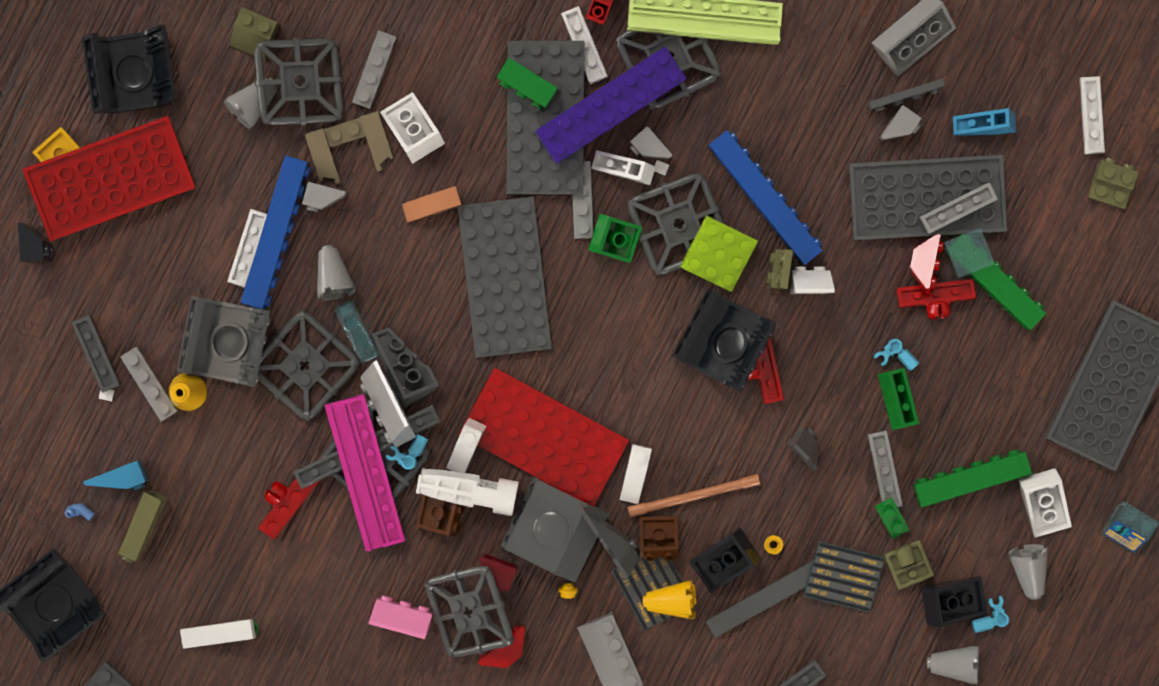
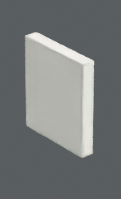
[654,160,669,176]
[99,390,114,401]

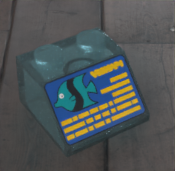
[1101,501,1159,554]

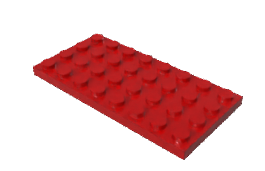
[22,116,196,241]
[458,368,629,506]

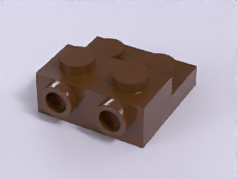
[415,495,466,536]
[639,516,679,561]

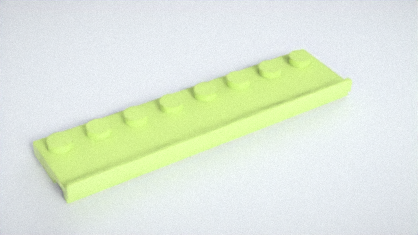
[627,0,783,45]

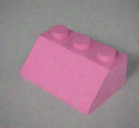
[369,595,433,639]

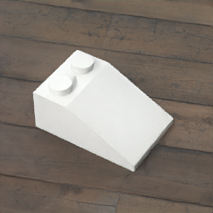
[380,92,445,164]
[790,267,835,294]
[1018,468,1072,537]

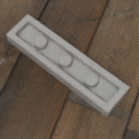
[352,30,397,109]
[573,161,593,239]
[919,182,998,234]
[120,347,178,422]
[867,430,903,507]

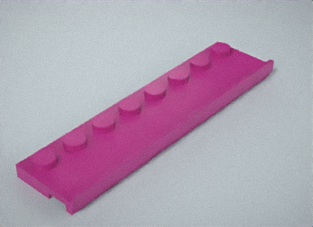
[324,394,405,552]

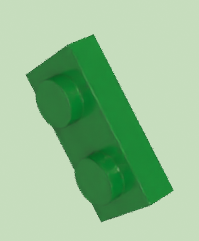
[875,497,909,539]

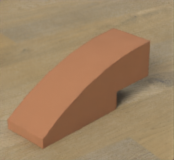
[402,186,462,223]

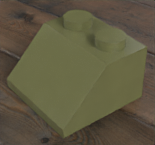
[230,7,280,60]

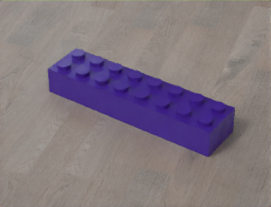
[535,46,686,165]

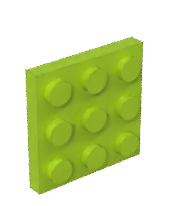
[680,215,758,292]

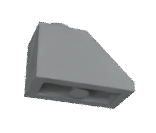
[879,105,922,141]
[630,126,673,159]
[302,182,347,212]

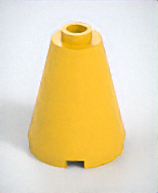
[169,373,207,411]
[643,580,696,619]

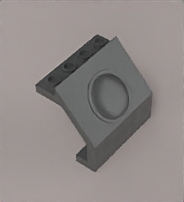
[177,296,270,387]
[501,477,609,583]

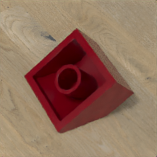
[479,553,518,593]

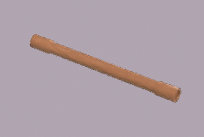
[628,474,760,518]

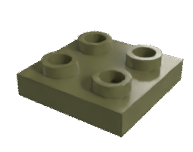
[883,540,934,590]

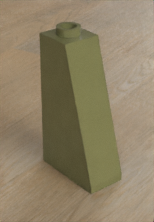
[118,490,168,563]

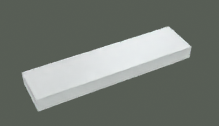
[561,6,608,85]
[1079,76,1105,155]
[227,209,267,287]
[180,619,256,649]

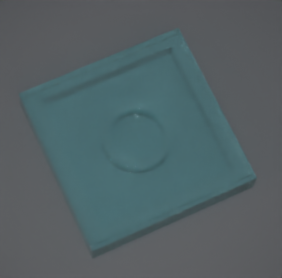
[944,228,995,278]

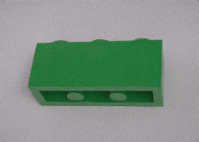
[497,58,559,110]
[877,368,919,430]

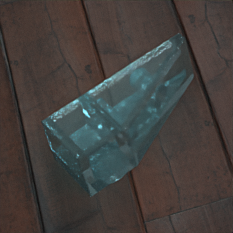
[335,300,379,363]

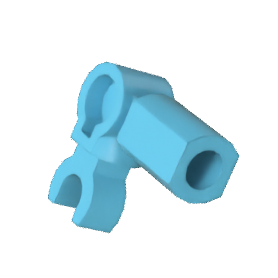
[874,338,919,371]
[386,434,428,470]
[971,596,1009,633]

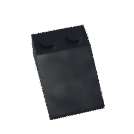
[689,527,762,593]
[921,576,987,627]

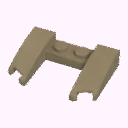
[305,111,393,184]

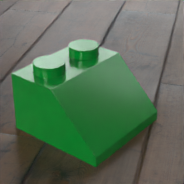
[588,214,642,263]

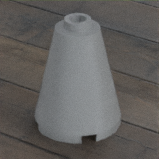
[224,77,277,129]
[317,245,356,300]
[1008,544,1048,600]
[927,646,979,685]

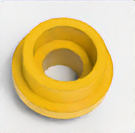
[764,535,783,555]
[558,583,578,599]

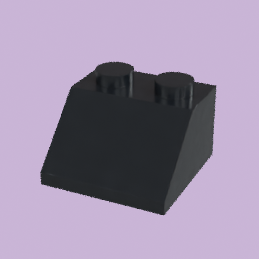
[18,223,55,263]

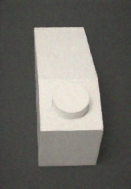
[591,150,655,185]
[446,418,486,473]
[619,444,652,504]

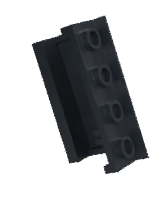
[82,25,176,114]
[672,289,777,393]
[0,548,106,663]

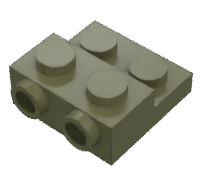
[1087,158,1139,209]
[766,249,793,290]

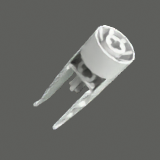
[416,468,519,516]

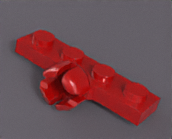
[896,279,976,320]
[748,337,784,404]
[258,478,319,539]

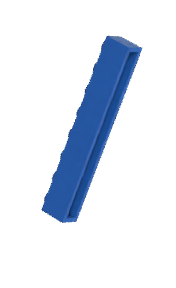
[708,130,823,266]
[240,155,311,310]

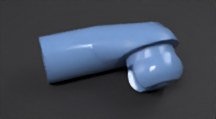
[65,503,95,521]

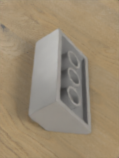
[871,0,956,77]
[360,360,416,447]
[577,612,643,686]

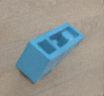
[953,108,1016,136]
[84,460,149,491]

